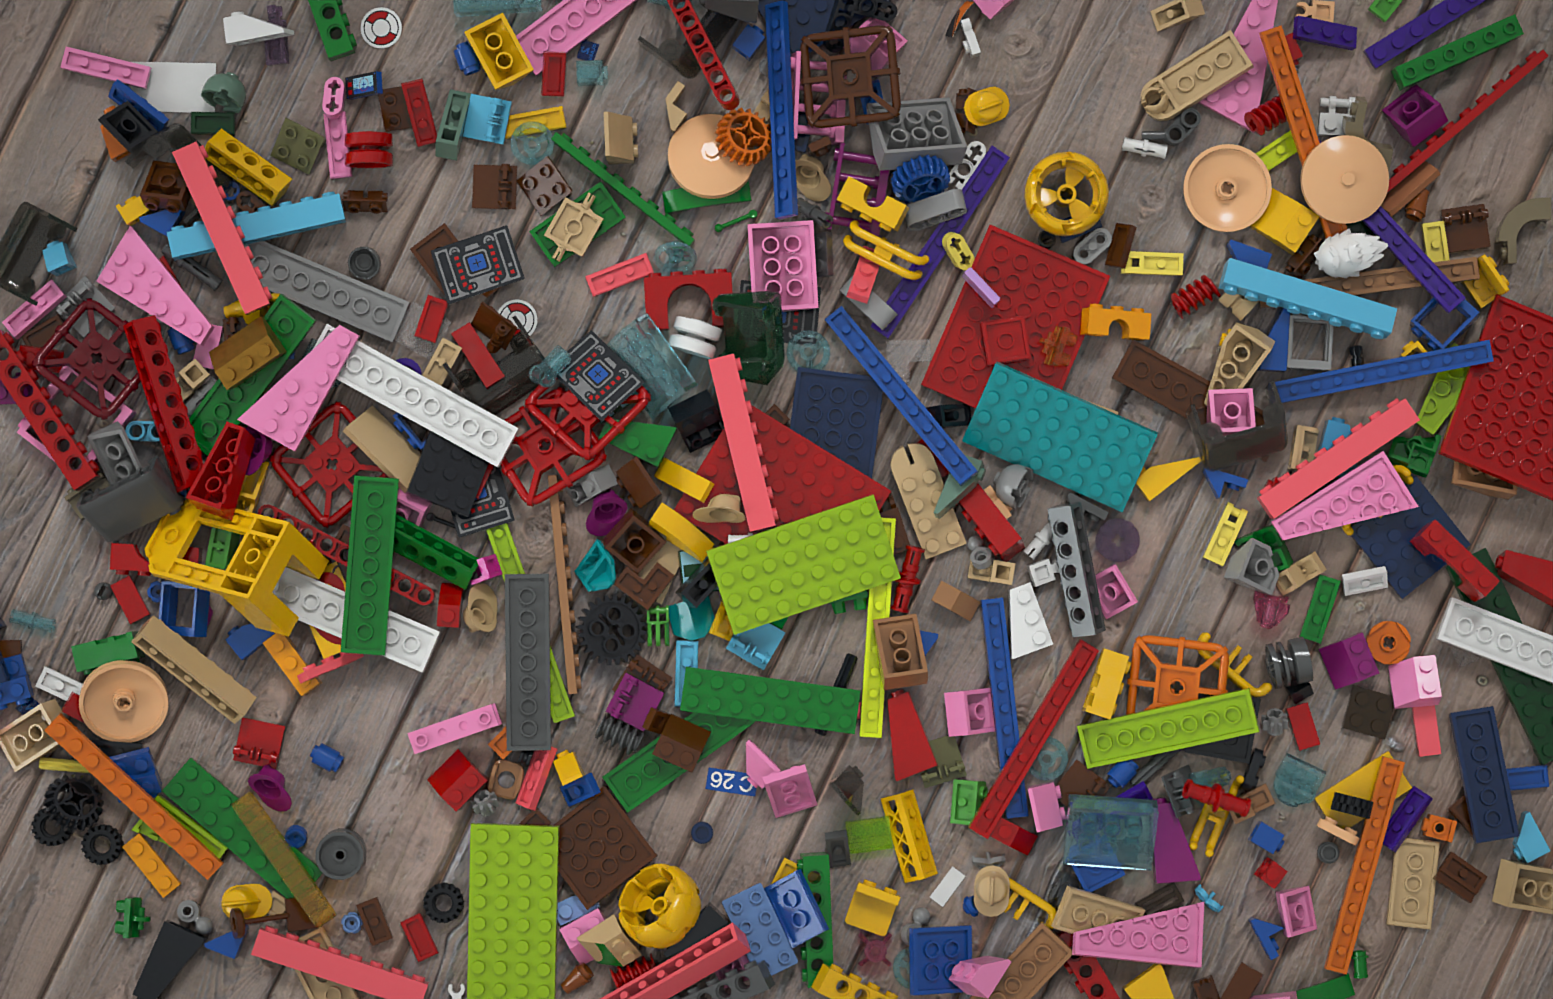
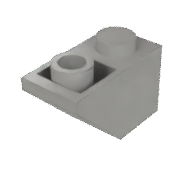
[566,464,618,507]

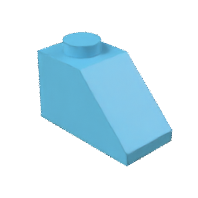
[42,240,77,276]
[1513,811,1550,863]

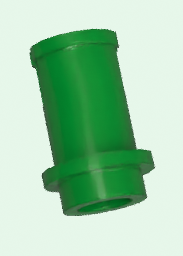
[1351,950,1369,979]

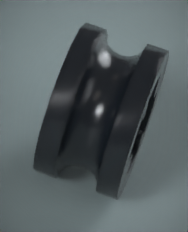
[517,750,534,767]

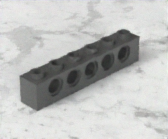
[1048,502,1106,637]
[669,960,775,999]

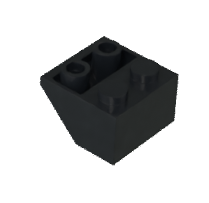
[668,389,724,453]

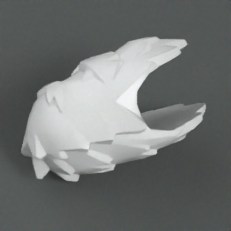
[1314,229,1388,278]

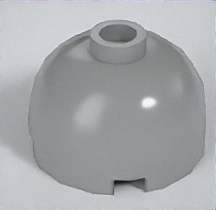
[993,464,1034,509]

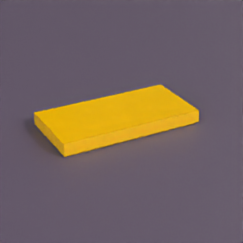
[1314,751,1412,830]

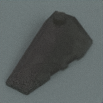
[829,765,864,816]

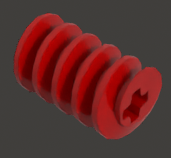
[1244,95,1287,136]
[1171,275,1221,319]
[610,953,656,989]

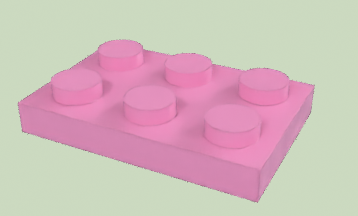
[762,764,817,818]

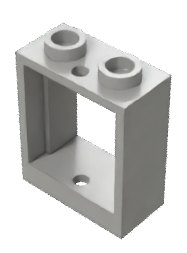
[1287,313,1333,372]

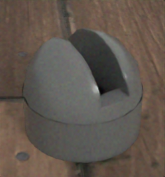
[94,582,113,600]

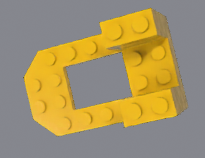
[144,499,329,637]

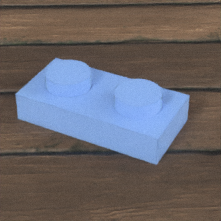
[557,894,601,926]

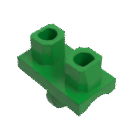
[829,590,868,614]
[114,897,151,938]

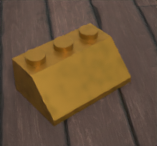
[209,315,287,390]

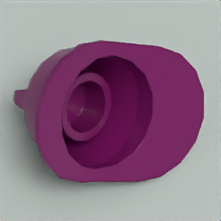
[245,426,273,476]
[585,489,628,536]
[248,765,292,812]

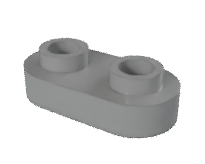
[1073,228,1112,265]

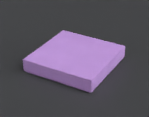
[962,267,1000,308]

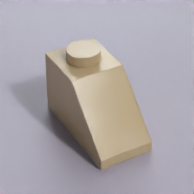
[1150,0,1205,32]

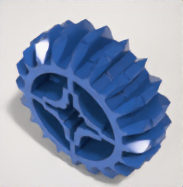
[891,155,950,204]

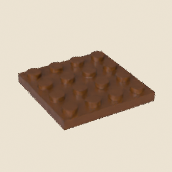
[553,786,658,910]

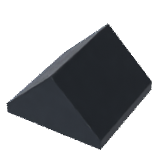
[98,101,158,156]

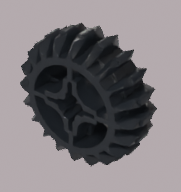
[43,773,104,833]

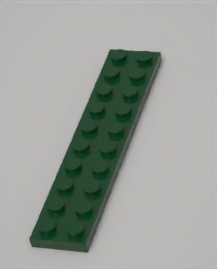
[1445,548,1553,765]

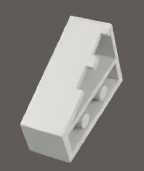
[1008,582,1053,659]

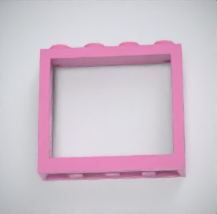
[17,366,137,470]

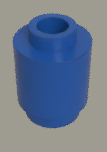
[453,41,481,76]
[167,327,195,355]
[310,743,344,772]
[1107,759,1139,789]

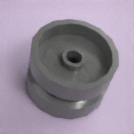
[315,828,367,880]

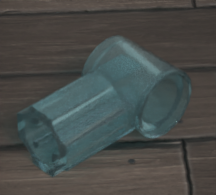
[529,345,572,387]
[1189,767,1232,787]

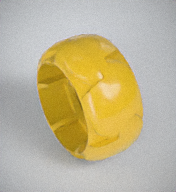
[1024,151,1109,236]
[618,863,701,949]

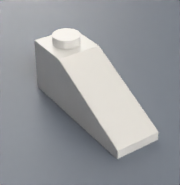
[223,12,294,46]

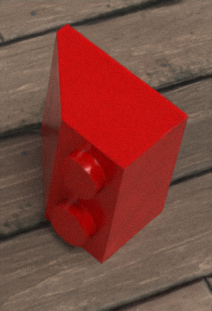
[427,749,489,812]

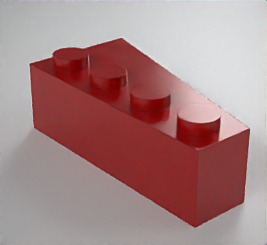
[186,422,256,521]
[955,483,1025,562]

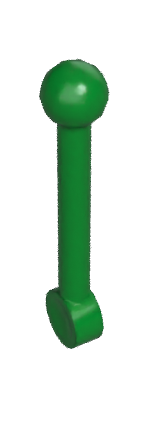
[714,210,757,232]

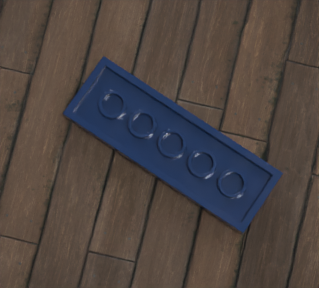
[1449,706,1520,844]

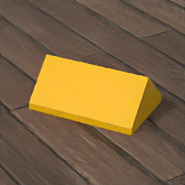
[464,12,534,90]

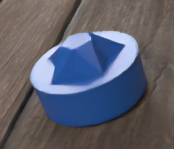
[285,825,307,848]

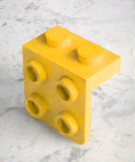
[1462,254,1510,309]
[845,879,901,936]

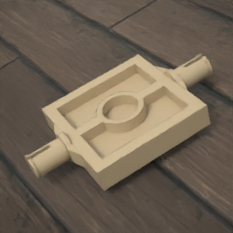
[544,193,604,262]

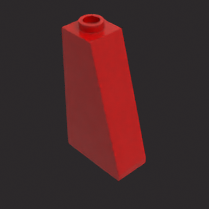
[1495,550,1553,607]
[888,689,938,782]

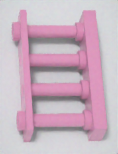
[790,51,847,145]
[407,703,503,754]

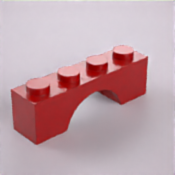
[110,543,203,576]

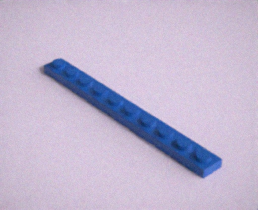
[765,0,798,219]
[825,306,978,486]
[1271,340,1494,404]
[980,598,1028,819]

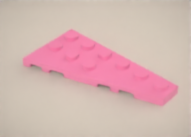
[1198,0,1278,133]
[1271,451,1419,540]

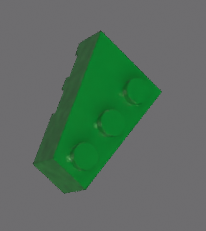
[599,419,677,468]
[71,631,145,675]

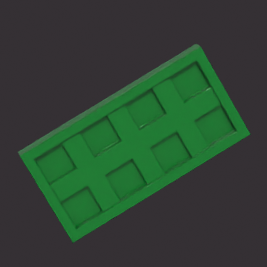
[529,182,626,268]

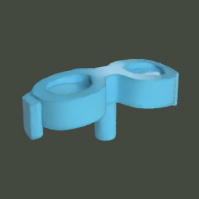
[1195,884,1224,912]

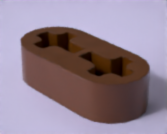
[236,191,267,213]

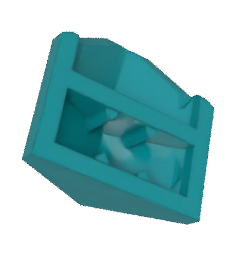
[574,539,616,592]
[669,596,715,641]

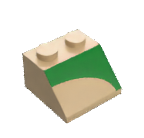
[577,914,642,967]

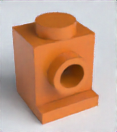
[1421,814,1457,842]

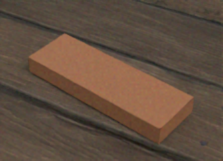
[1381,161,1441,217]

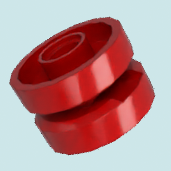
[345,131,393,168]

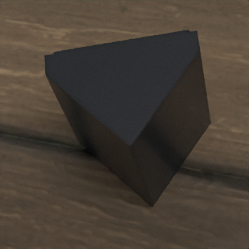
[1284,679,1314,704]

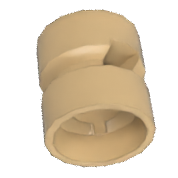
[1218,292,1259,321]

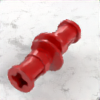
[890,545,925,613]
[1182,779,1251,817]

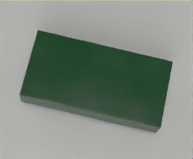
[191,112,236,135]

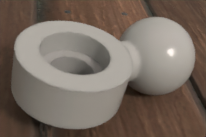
[967,535,994,570]
[177,900,213,934]
[901,907,930,945]

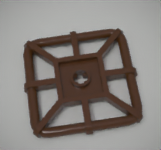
[800,26,901,128]

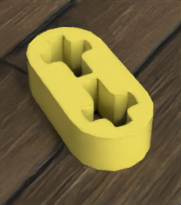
[942,232,975,270]

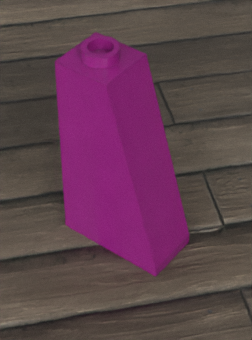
[1148,798,1201,884]

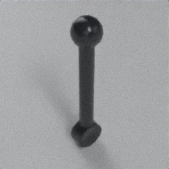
[426,513,456,529]

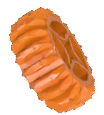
[715,107,772,166]

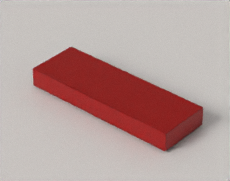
[401,78,437,147]
[451,322,505,389]

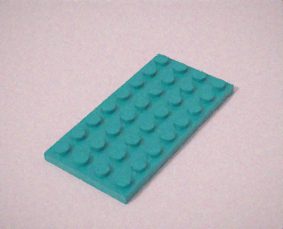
[962,362,1158,512]

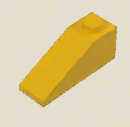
[1135,457,1202,502]

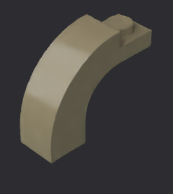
[1342,96,1393,171]
[1495,198,1551,265]

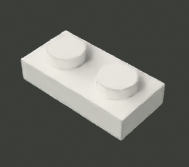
[1342,566,1388,596]
[35,666,83,701]

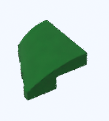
[1387,434,1442,478]
[1235,524,1293,571]

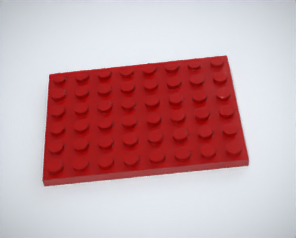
[921,225,1110,409]
[1438,294,1553,501]
[674,405,891,544]

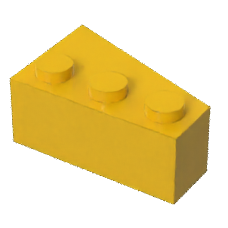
[1082,648,1131,720]

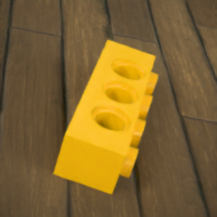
[205,128,292,206]
[811,963,899,999]

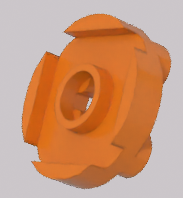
[1366,621,1411,664]

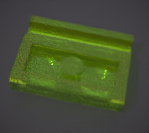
[845,816,893,854]

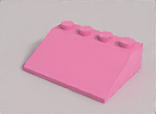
[747,220,819,314]

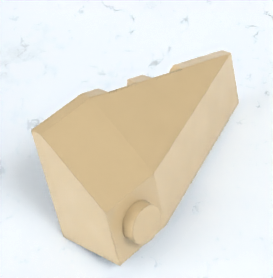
[1204,323,1275,406]

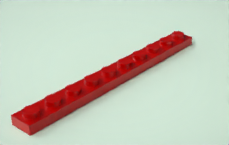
[1387,50,1549,193]
[968,639,1099,839]

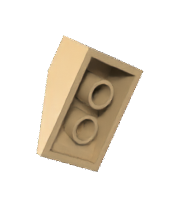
[604,112,638,165]
[0,699,66,772]
[1492,859,1553,914]

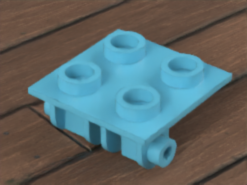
[463,94,512,145]
[726,623,785,670]

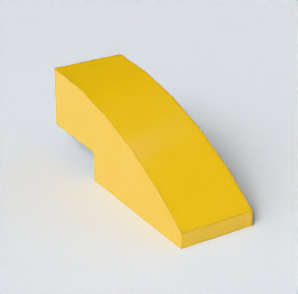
[236,461,269,513]
[648,503,714,563]

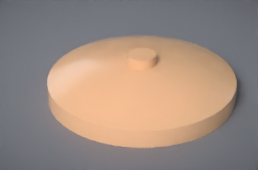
[668,114,755,199]
[1300,135,1389,224]
[1183,144,1272,232]
[79,660,169,742]

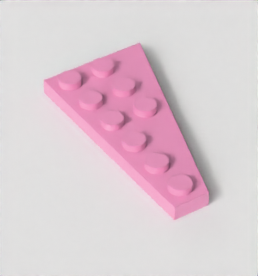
[96,225,215,346]
[237,325,360,452]
[1072,902,1204,968]

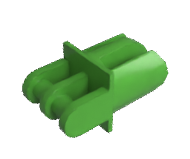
[647,605,670,647]

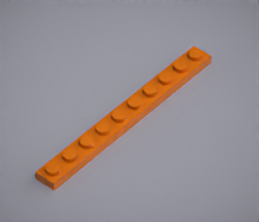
[1259,25,1347,238]
[44,713,224,880]
[1324,756,1405,975]

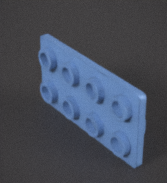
[721,883,798,976]

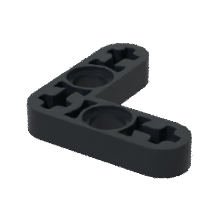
[823,0,897,53]

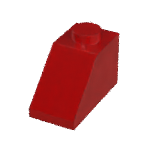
[437,583,463,628]
[990,817,1038,856]

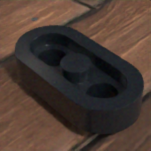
[1240,748,1266,792]

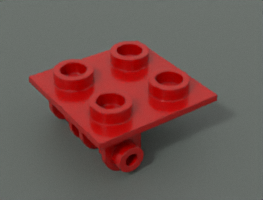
[233,717,285,769]

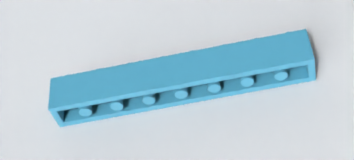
[167,192,346,261]
[1219,258,1397,339]

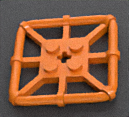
[1126,635,1229,715]

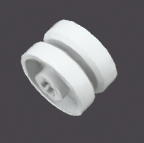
[668,316,723,359]

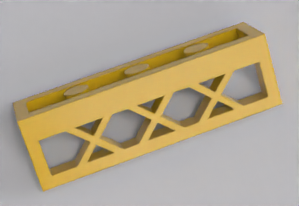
[881,789,938,883]

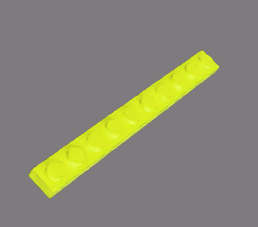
[859,517,896,738]

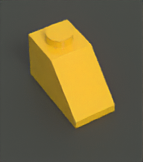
[553,749,585,786]

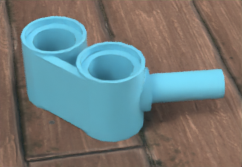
[125,421,161,443]

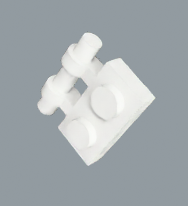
[1318,96,1356,136]

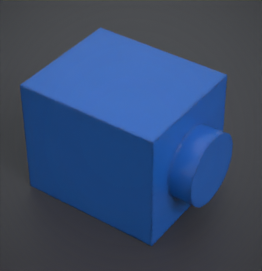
[732,24,765,61]
[1248,821,1285,854]

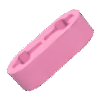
[322,77,346,119]

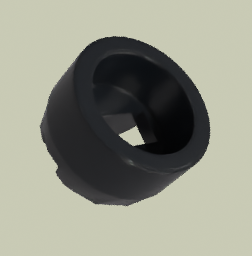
[1038,230,1056,249]

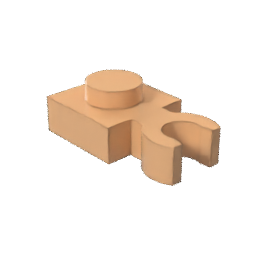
[1295,0,1335,22]
[984,485,1012,519]

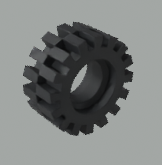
[1331,792,1374,819]
[31,807,72,846]
[81,824,124,865]
[423,882,464,923]

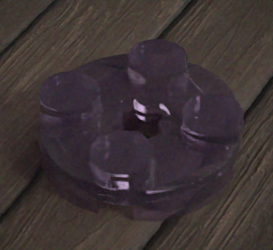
[1095,518,1140,562]

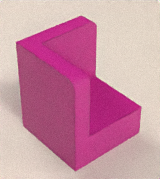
[470,554,503,585]

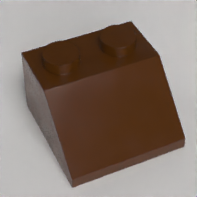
[616,456,662,509]
[602,508,666,574]
[652,714,711,772]

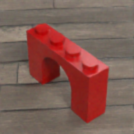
[644,269,735,332]
[1409,520,1500,602]

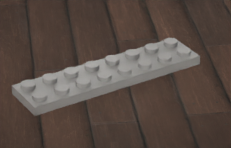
[245,241,410,343]

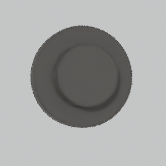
[1317,841,1340,864]

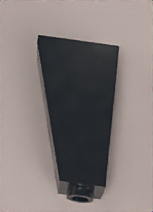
[132,920,208,999]

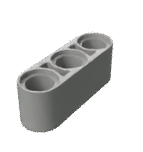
[905,189,967,231]
[839,274,898,330]

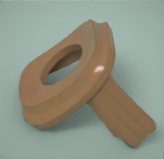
[487,760,524,800]

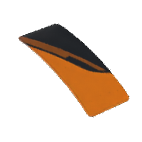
[945,1,974,37]

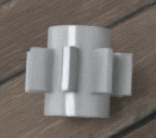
[1261,708,1288,736]
[471,789,500,817]

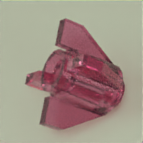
[1253,591,1290,629]
[858,932,892,966]

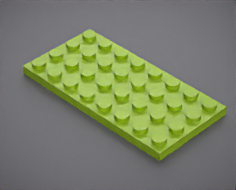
[706,494,901,635]
[467,823,559,999]

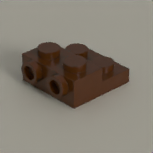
[140,160,191,213]

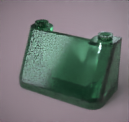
[712,291,785,385]

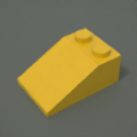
[1249,188,1320,255]

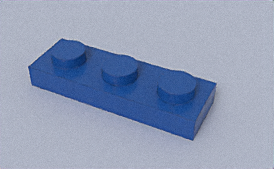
[108,79,169,136]

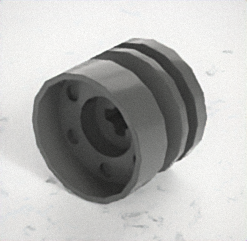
[1265,637,1314,689]

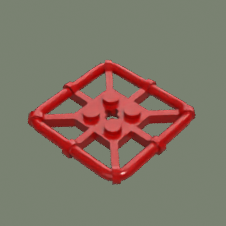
[525,373,651,460]
[500,387,607,507]
[269,401,389,528]

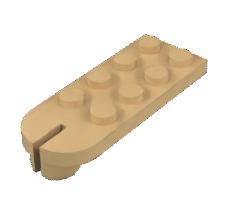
[1141,30,1254,121]
[890,443,967,559]

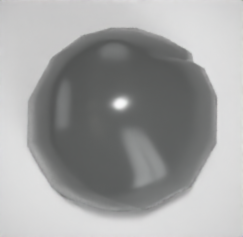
[347,247,381,280]

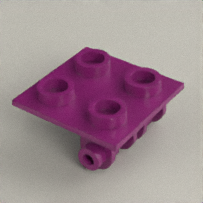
[605,673,664,732]

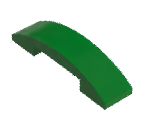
[662,180,752,214]
[1296,973,1355,999]

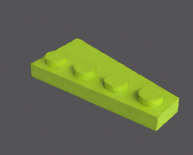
[1415,342,1469,436]
[132,794,228,859]

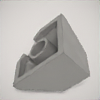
[1224,538,1279,595]

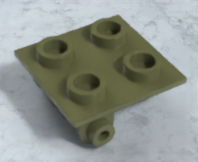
[270,118,326,175]
[920,735,967,788]

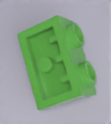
[950,779,988,825]

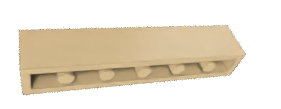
[131,615,257,724]

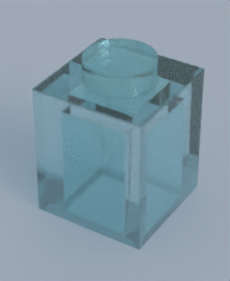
[576,60,608,86]

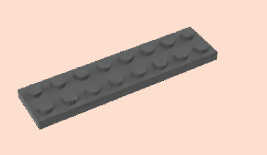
[505,574,551,751]

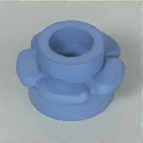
[341,912,363,934]

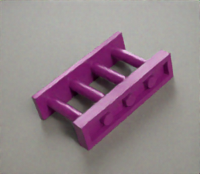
[825,143,889,237]

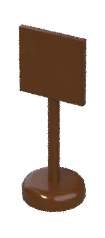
[230,894,320,939]

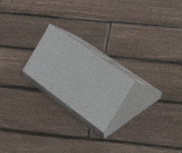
[87,421,143,485]

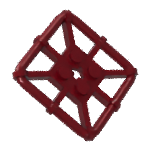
[32,298,156,420]

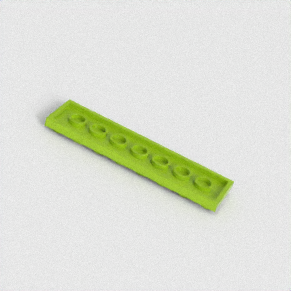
[1077,688,1260,769]

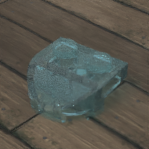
[1274,753,1326,807]

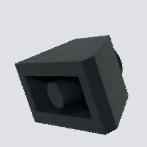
[926,404,971,429]

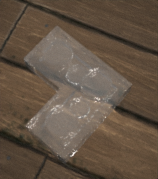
[886,339,931,384]

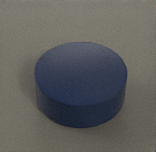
[691,821,713,844]

